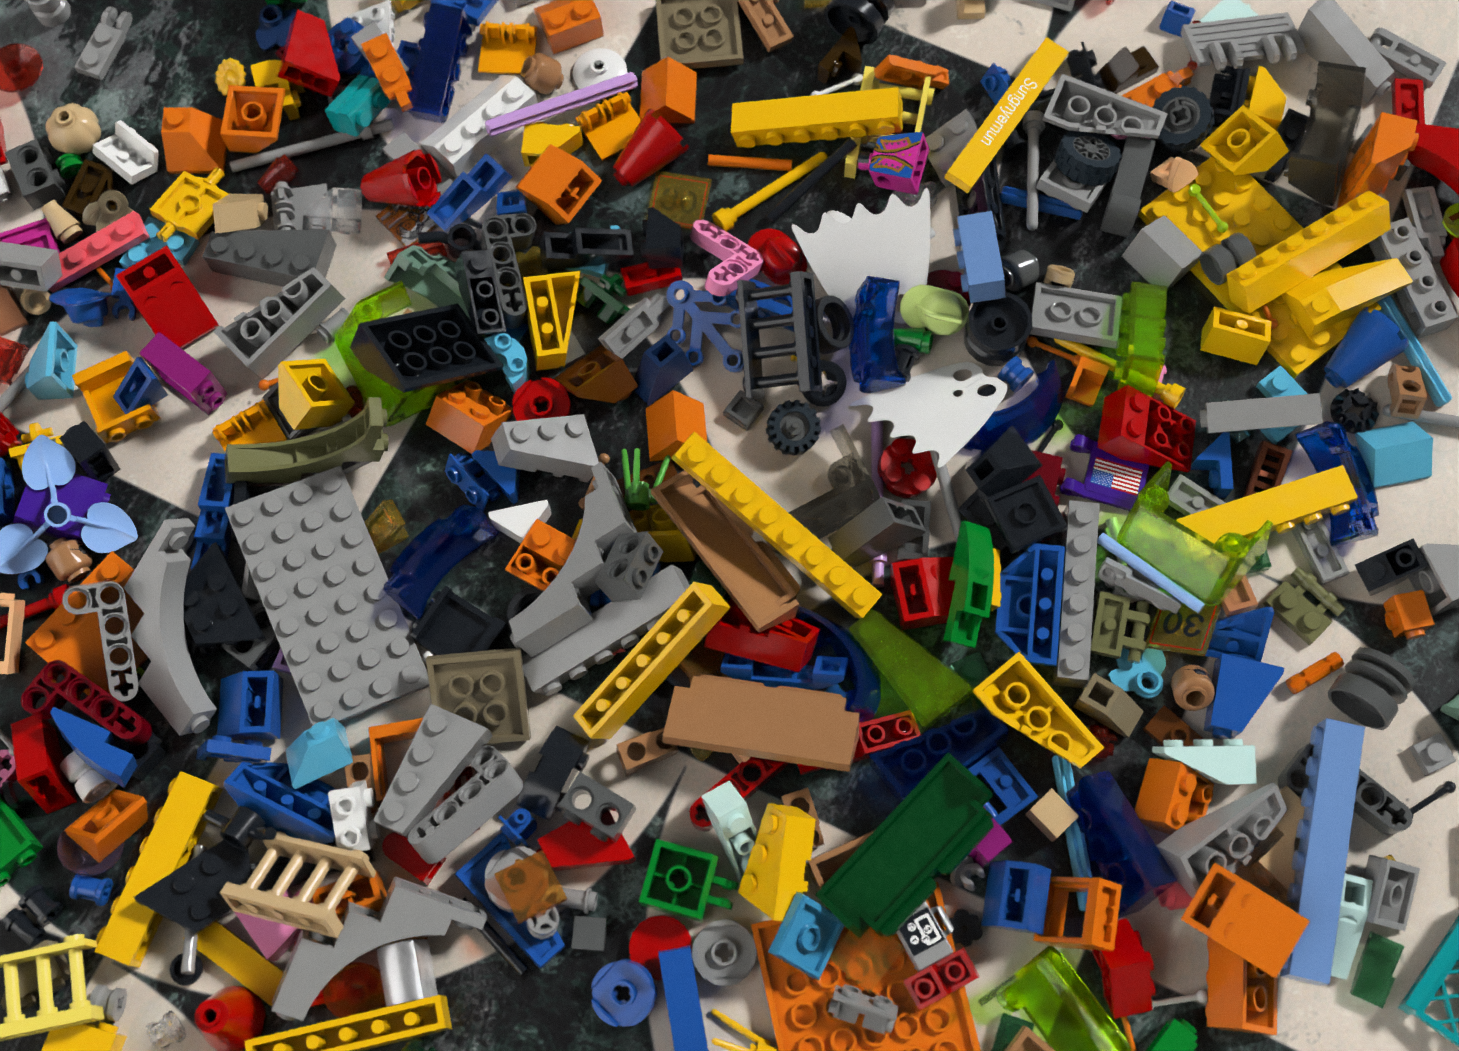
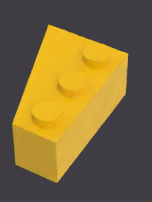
[523,271,580,371]
[738,803,816,921]

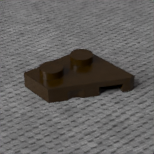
[62,159,116,218]

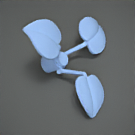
[0,435,138,574]

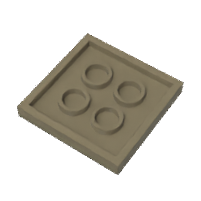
[656,0,743,69]
[426,648,531,744]

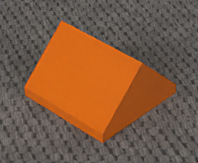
[639,57,697,123]
[646,390,707,461]
[64,789,148,863]

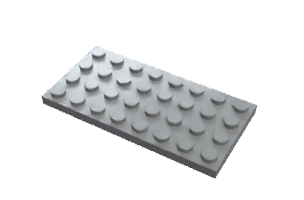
[225,466,429,726]

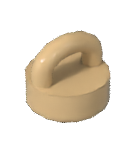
[1044,265,1075,288]
[20,289,52,315]

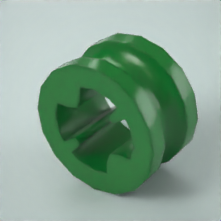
[56,153,83,179]

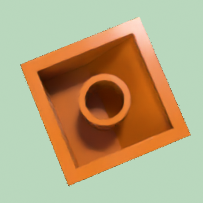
[534,0,604,55]

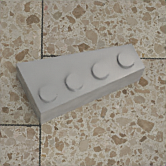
[373,704,493,838]

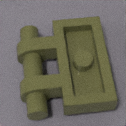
[1263,566,1346,646]
[1090,591,1150,664]

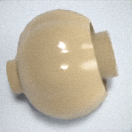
[46,103,101,155]

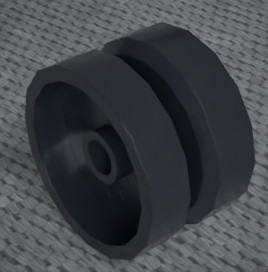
[824,0,895,45]
[963,292,1033,366]

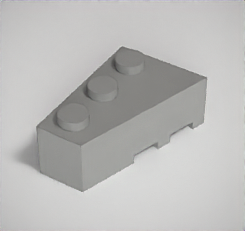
[491,414,599,483]

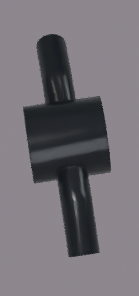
[418,224,503,262]
[203,806,277,851]

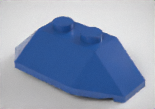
[995,543,1065,666]
[223,762,336,844]

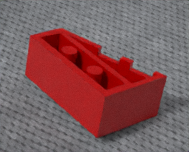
[704,598,820,672]

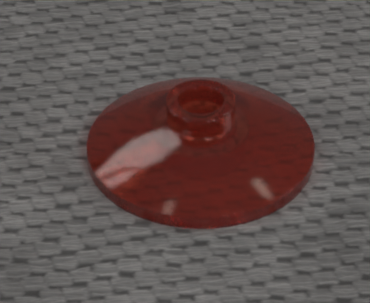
[0,43,43,92]
[323,962,386,1018]

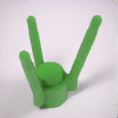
[621,448,671,511]

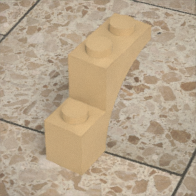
[1250,785,1305,908]

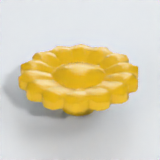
[215,58,246,96]

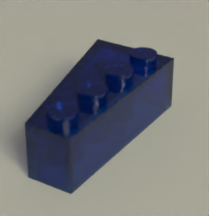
[407,3,475,124]
[869,707,1009,803]
[1066,770,1178,919]

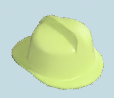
[900,285,969,335]

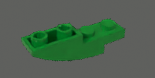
[943,521,994,648]

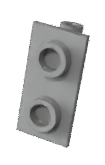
[828,985,898,1034]

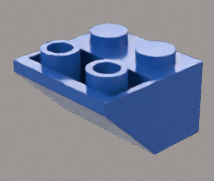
[217,671,284,740]
[981,860,1051,935]

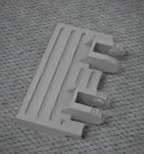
[1180,12,1306,71]

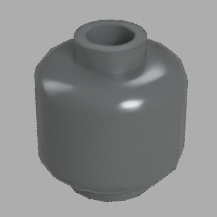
[1001,249,1039,292]

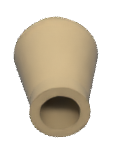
[41,200,83,244]

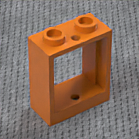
[368,718,423,804]
[1033,877,1122,951]

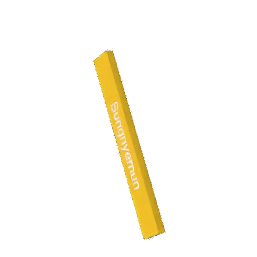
[944,37,1069,194]

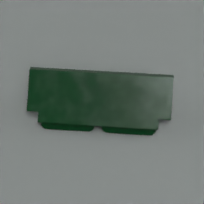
[815,752,994,938]

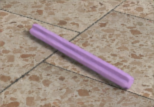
[485,72,638,136]

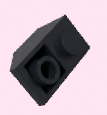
[641,207,684,269]
[1355,538,1428,596]

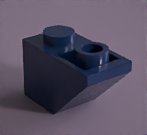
[634,334,694,406]

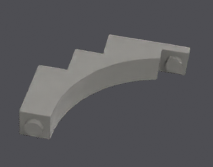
[509,462,637,657]
[124,518,217,736]
[271,876,487,1021]

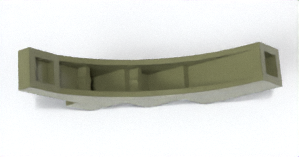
[224,397,389,484]

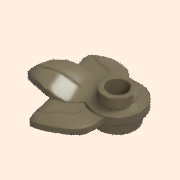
[82,190,134,232]

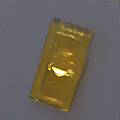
[364,499,409,554]

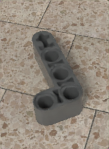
[1100,136,1156,238]
[480,213,536,329]
[1278,743,1413,835]

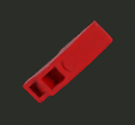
[797,710,922,775]

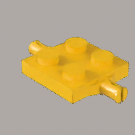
[150,167,229,242]

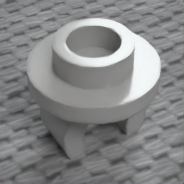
[950,856,985,891]

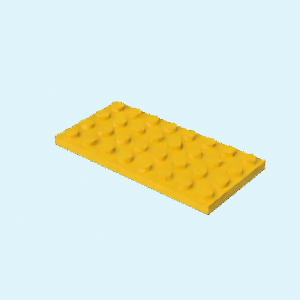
[1138,156,1382,379]

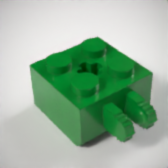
[639,839,739,923]

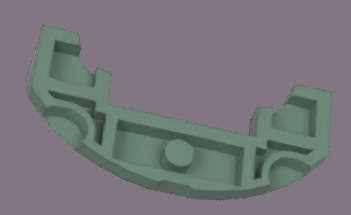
[384,245,488,338]

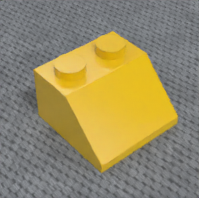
[1200,105,1289,176]
[278,359,355,430]

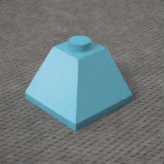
[25,322,77,400]
[285,718,353,789]

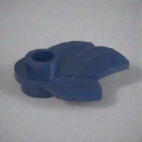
[256,4,297,51]

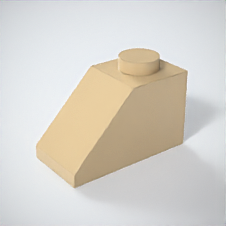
[213,194,268,233]

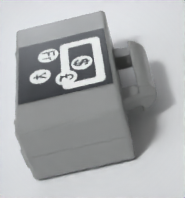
[896,901,954,972]

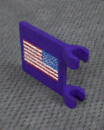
[1060,434,1149,513]

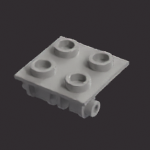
[271,181,332,234]

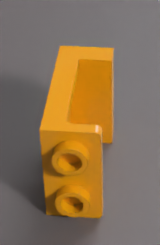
[72,351,161,444]

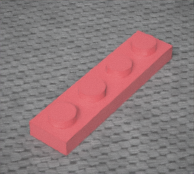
[49,211,150,293]

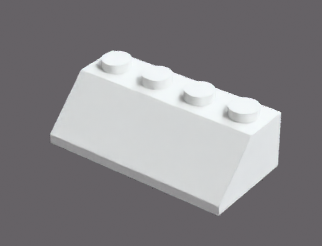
[420,74,537,178]

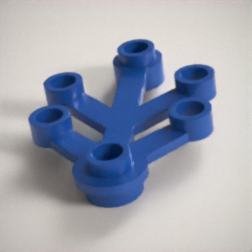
[667,280,744,373]

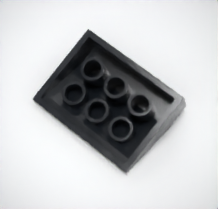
[350,303,504,393]

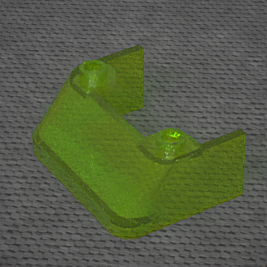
[335,280,456,427]
[1117,461,1273,606]
[978,946,1131,1051]

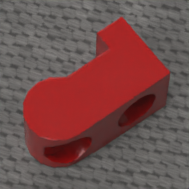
[382,832,446,885]

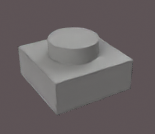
[1409,733,1456,775]

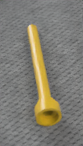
[712,152,828,232]
[1054,338,1186,409]

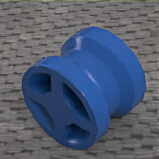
[997,356,1034,393]

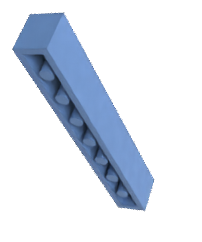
[1280,718,1365,986]

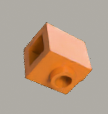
[1383,589,1435,640]

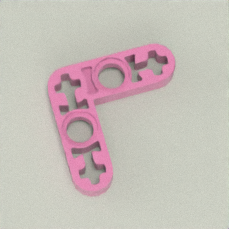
[690,220,764,296]

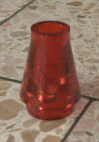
[257,154,300,194]

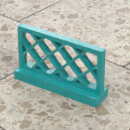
[1398,915,1459,1047]

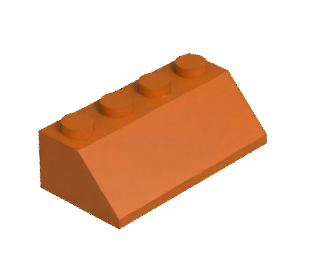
[1336,112,1419,209]
[1205,937,1278,1035]

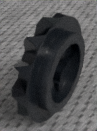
[802,359,846,407]
[1330,388,1380,434]

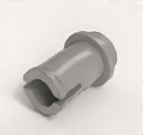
[316,307,354,343]
[556,887,598,914]

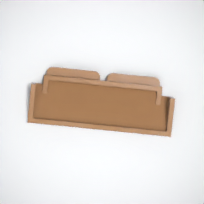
[651,470,800,633]
[663,675,860,772]

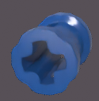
[69,871,113,906]

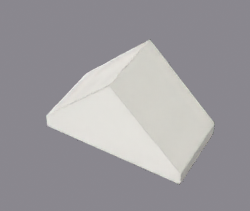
[488,500,552,544]

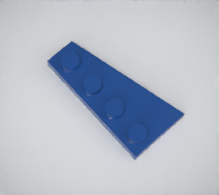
[455,832,565,970]

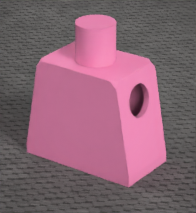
[234,888,314,962]

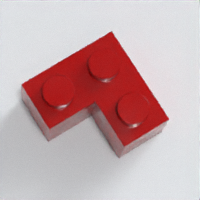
[1091,918,1156,1019]

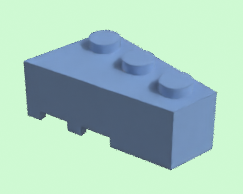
[953,211,1006,303]

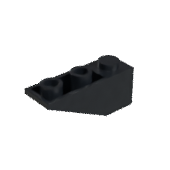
[454,249,506,335]

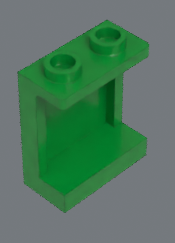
[0,793,43,888]

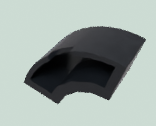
[516,726,590,821]

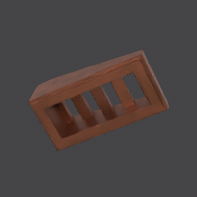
[1243,441,1293,497]

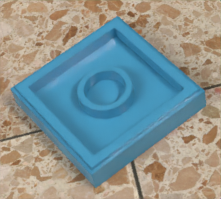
[768,892,845,980]

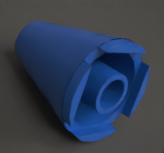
[1324,307,1409,388]

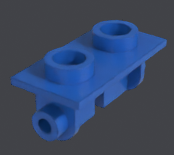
[980,63,1029,112]
[445,452,500,512]
[498,808,537,848]

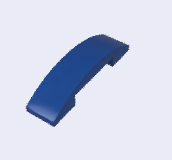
[720,653,848,690]

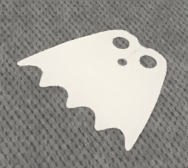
[792,188,931,333]
[850,362,1008,468]

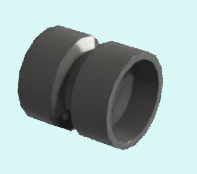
[1200,232,1256,285]

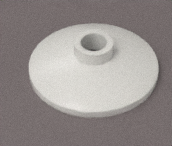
[573,48,627,89]

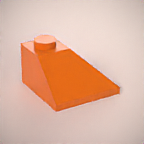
[220,85,285,153]
[161,107,227,174]

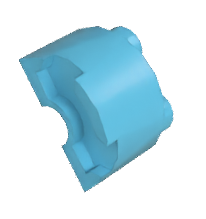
[484,333,531,394]

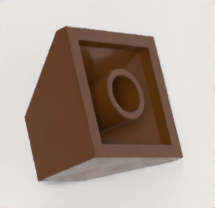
[554,345,638,403]

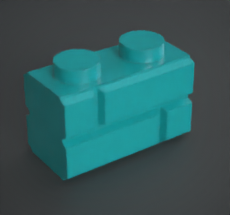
[325,74,391,137]

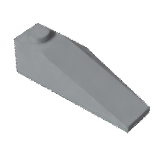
[1042,74,1168,139]
[1157,783,1288,899]

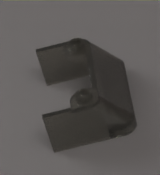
[1284,61,1366,207]
[762,424,880,556]

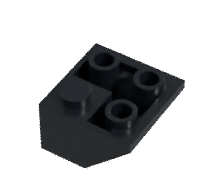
[965,425,1043,497]

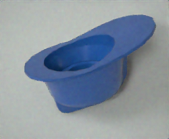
[49,288,111,327]

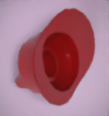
[748,228,807,285]

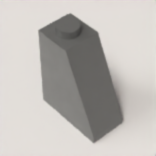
[828,497,927,567]

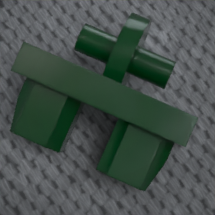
[576,274,630,325]

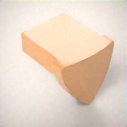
[1150,157,1198,193]

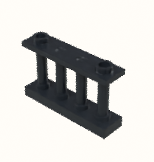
[736,271,823,399]

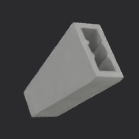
[1297,0,1395,103]
[1200,393,1322,433]

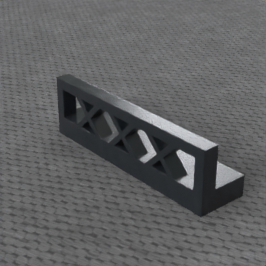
[955,156,1006,241]

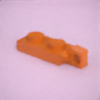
[361,33,413,112]
[874,55,950,90]
[1122,66,1194,108]

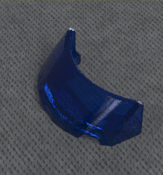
[849,276,906,394]
[963,360,1064,451]
[1295,421,1379,547]
[383,505,499,619]
[795,607,881,723]

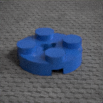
[328,18,367,76]
[591,959,658,1027]

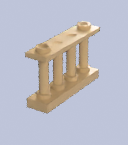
[220,831,376,938]

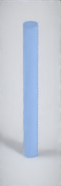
[1097,532,1205,613]

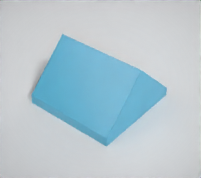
[1354,421,1433,489]

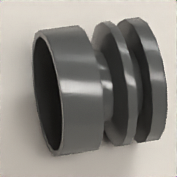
[1328,647,1416,730]

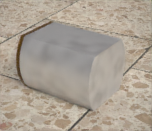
[376,936,438,1007]

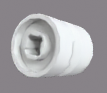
[60,751,118,804]

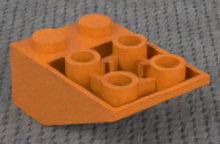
[1181,862,1310,979]

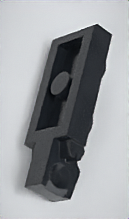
[1264,108,1315,183]

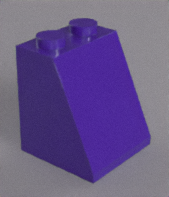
[14,473,111,544]

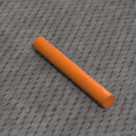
[708,154,792,171]

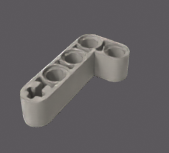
[62,581,138,701]
[408,745,523,864]

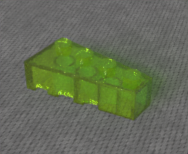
[1113,281,1167,397]
[848,609,975,728]

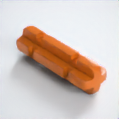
[1286,652,1344,694]

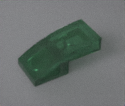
[1350,931,1405,1008]

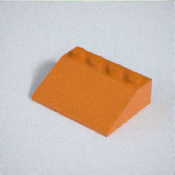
[25,551,148,695]

